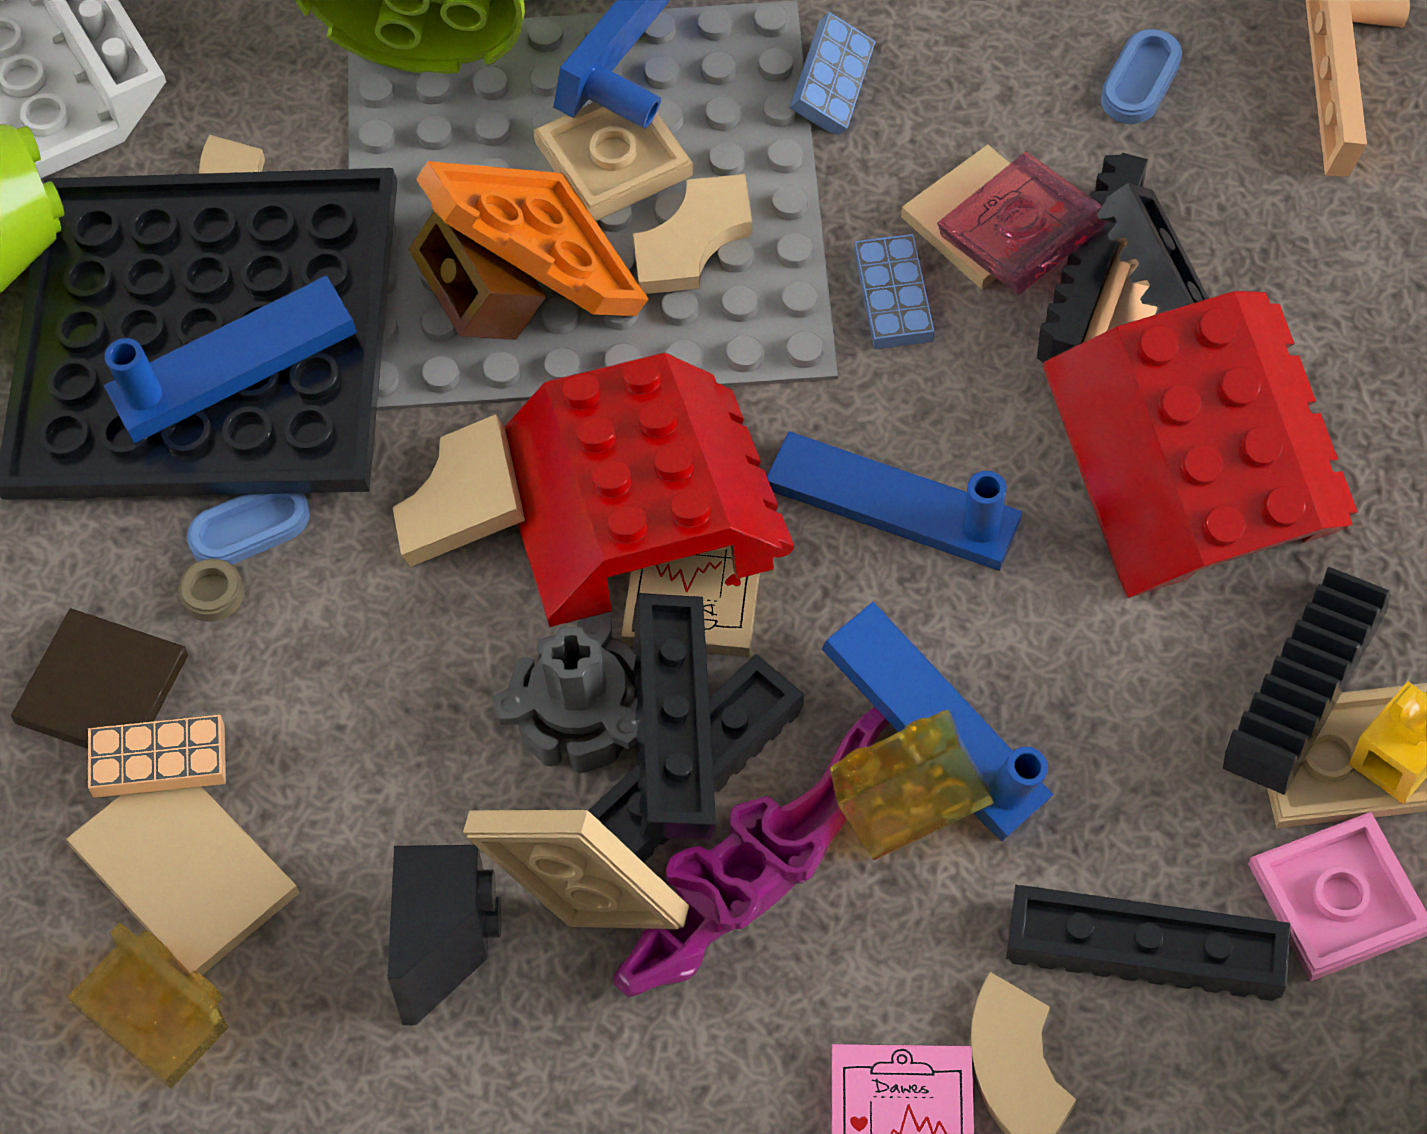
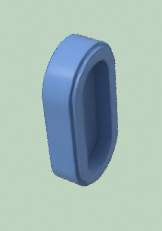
[1101,29,1182,124]
[187,493,310,565]

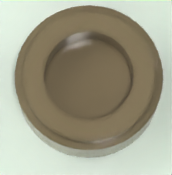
[178,559,244,622]

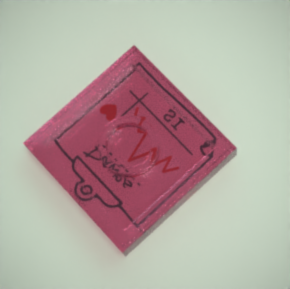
[937,151,1109,295]

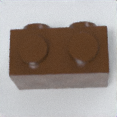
[408,211,546,340]

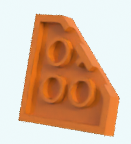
[416,161,649,316]

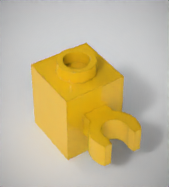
[1349,681,1427,805]

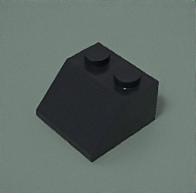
[387,845,502,1025]

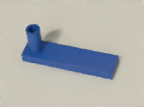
[553,0,670,129]
[104,275,357,444]
[767,431,1023,571]
[822,602,1054,841]

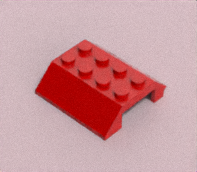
[1042,291,1358,598]
[505,352,794,628]

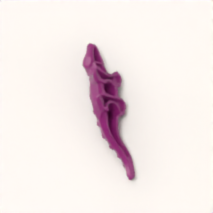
[614,707,890,997]

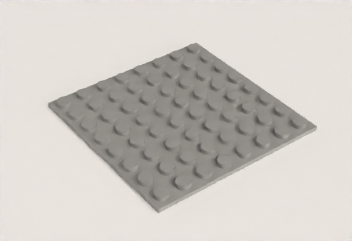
[348,0,838,410]

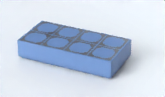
[790,12,876,135]
[854,234,934,349]

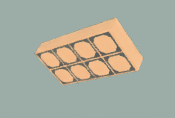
[88,715,226,798]

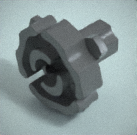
[493,614,638,773]

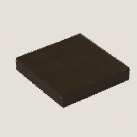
[11,608,188,749]

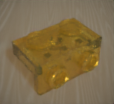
[830,710,994,861]
[67,923,229,1089]

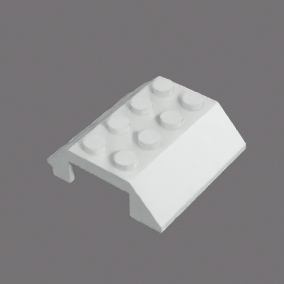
[0,0,166,179]

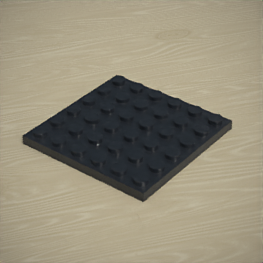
[0,168,398,499]

